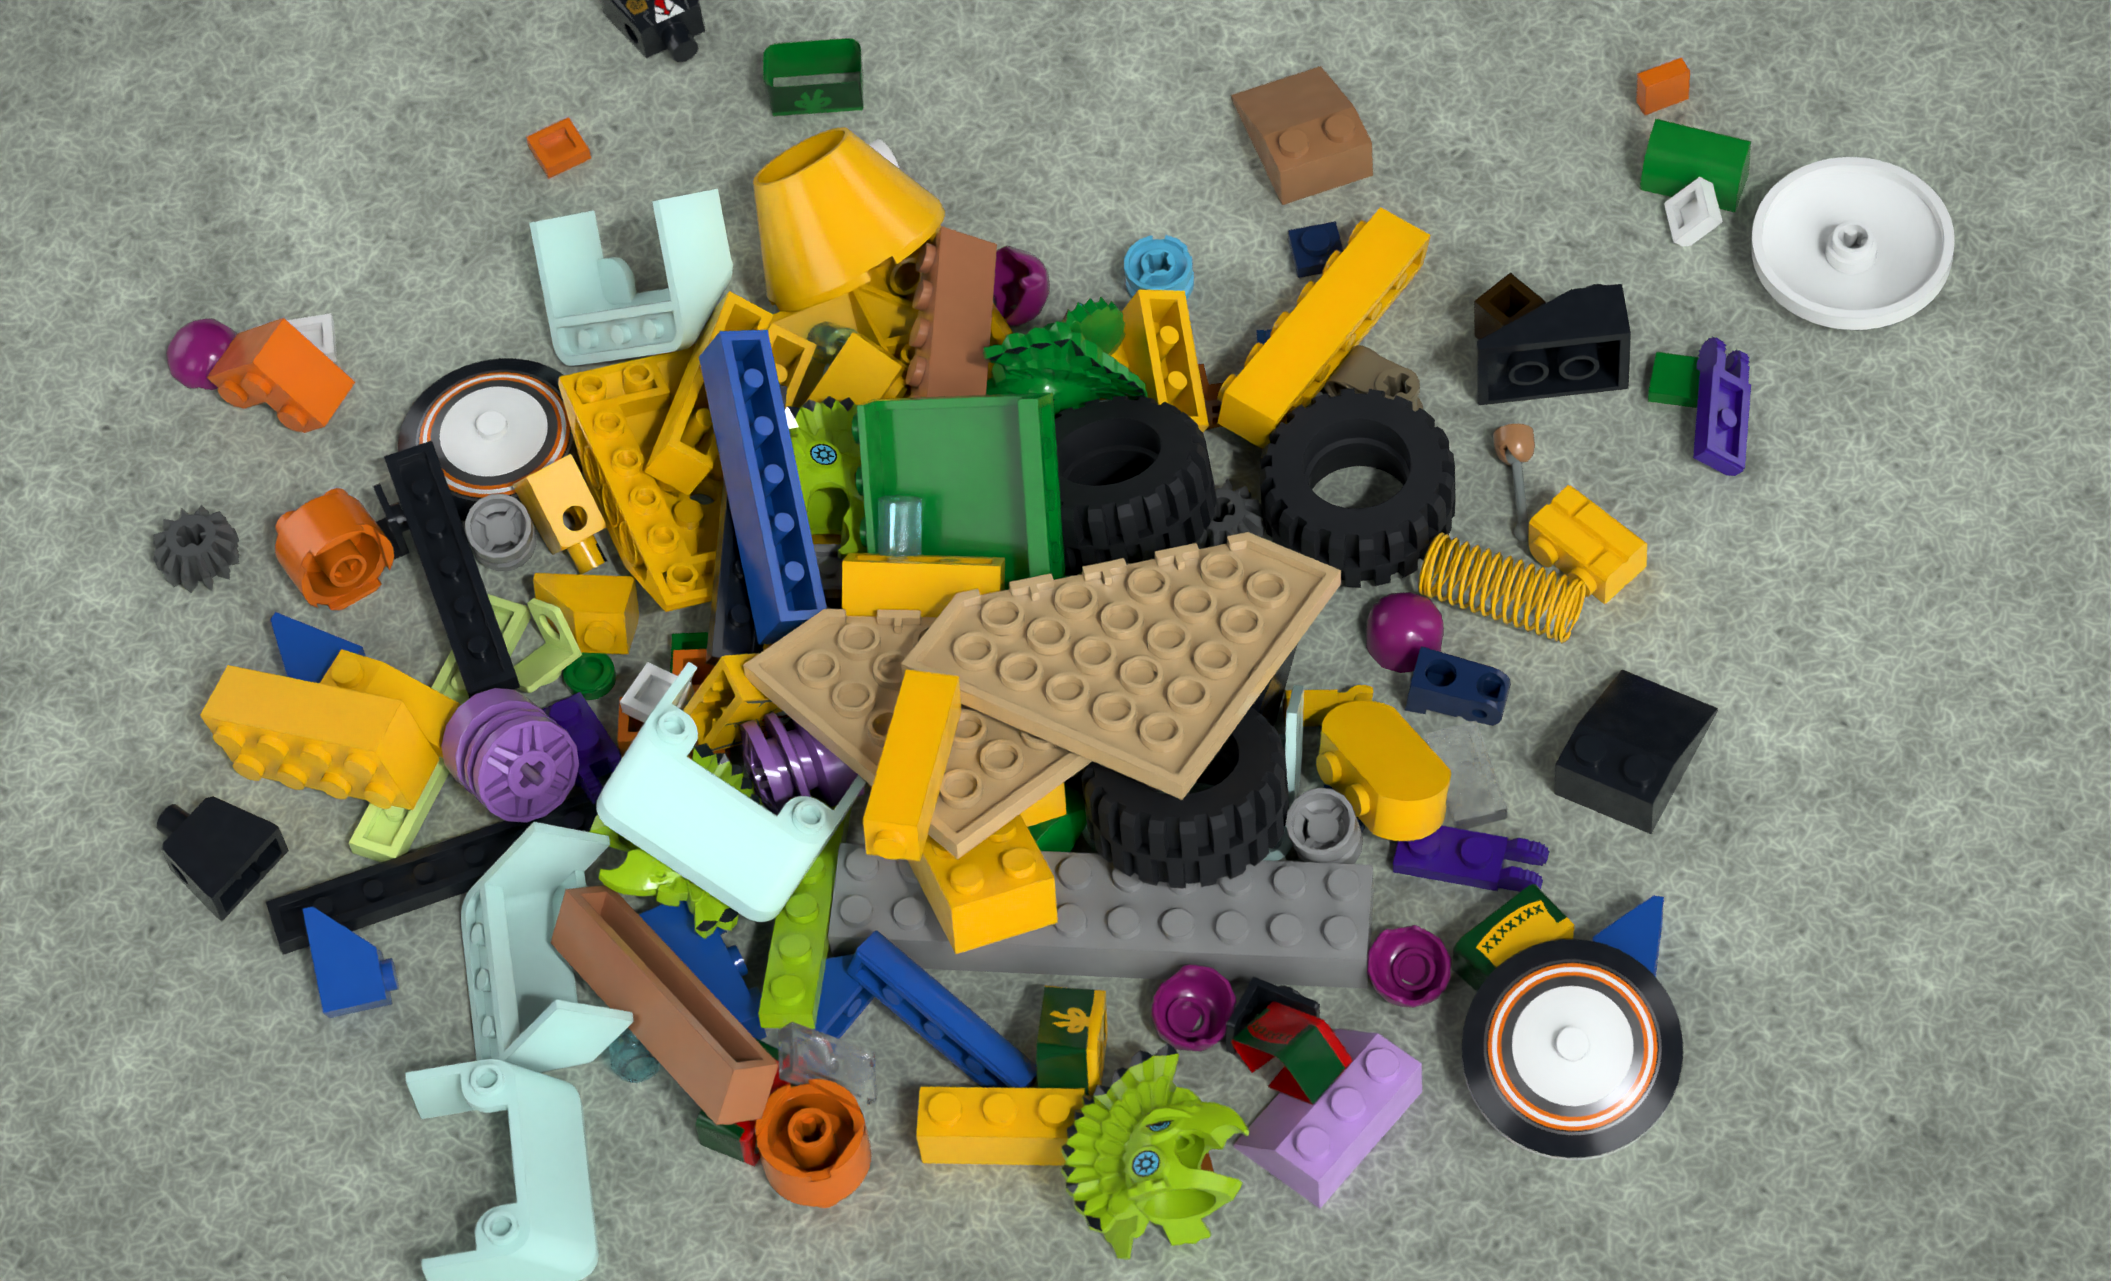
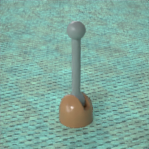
[1493,424,1535,542]

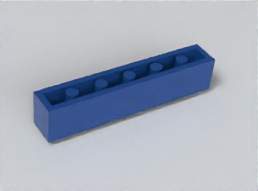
[699,330,827,645]

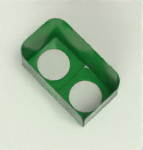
[763,38,863,116]

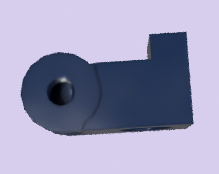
[1405,646,1511,726]

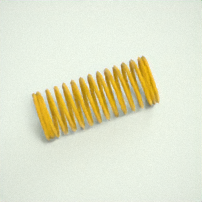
[1418,532,1586,643]

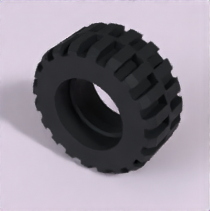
[1259,388,1456,588]
[1055,396,1217,575]
[1081,707,1289,888]

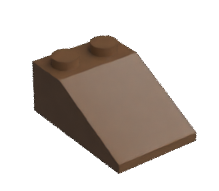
[1231,66,1373,205]

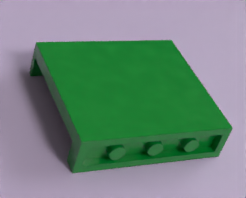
[852,392,1065,590]

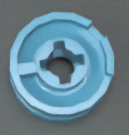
[1124,235,1194,300]

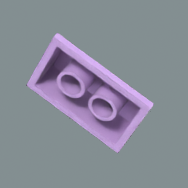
[1234,1029,1422,1209]

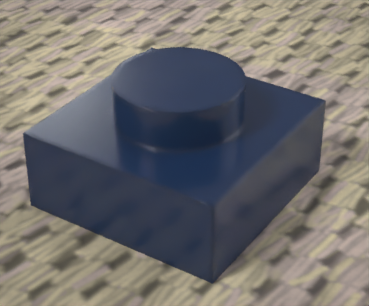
[1288,221,1343,278]

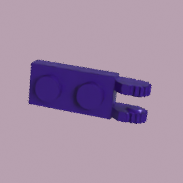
[1693,336,1751,476]
[542,692,622,804]
[1393,825,1550,892]

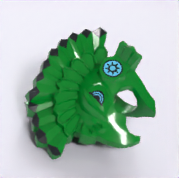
[983,297,1148,419]

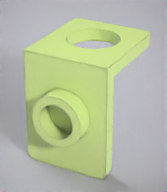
[514,598,582,693]

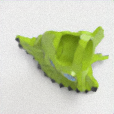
[785,396,868,559]
[590,743,762,939]
[1061,1044,1249,1260]

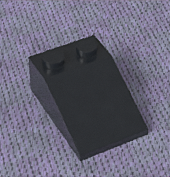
[1477,284,1631,406]
[1555,669,1718,834]

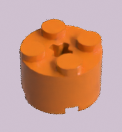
[275,488,394,610]
[756,1079,872,1208]

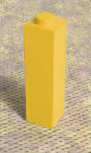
[863,669,961,862]

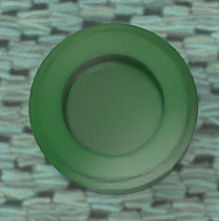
[563,653,616,700]

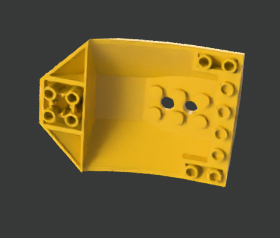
[558,284,994,612]

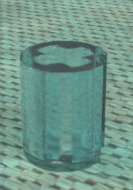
[807,322,860,366]
[877,495,922,557]

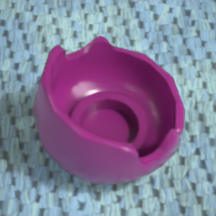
[993,245,1050,327]
[166,318,237,390]
[1366,592,1444,673]
[1367,925,1451,1008]
[1151,964,1236,1052]

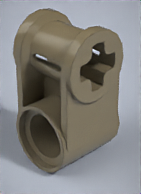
[1325,345,1423,412]

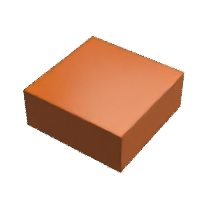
[1636,57,1690,115]
[526,117,592,178]

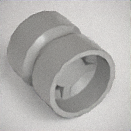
[465,494,536,571]
[1286,788,1363,864]

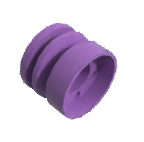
[441,688,579,823]
[739,712,864,816]

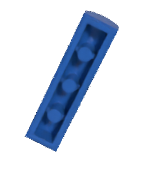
[847,930,1037,1088]

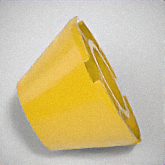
[753,127,945,312]

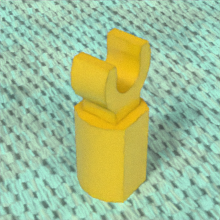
[1283,685,1374,727]

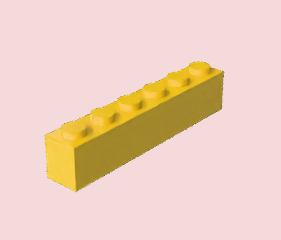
[1217,207,1431,449]

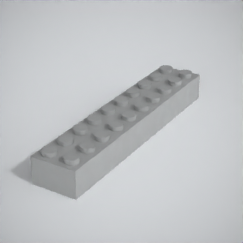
[828,843,1374,989]

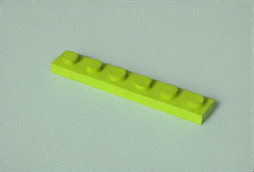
[759,788,852,1029]

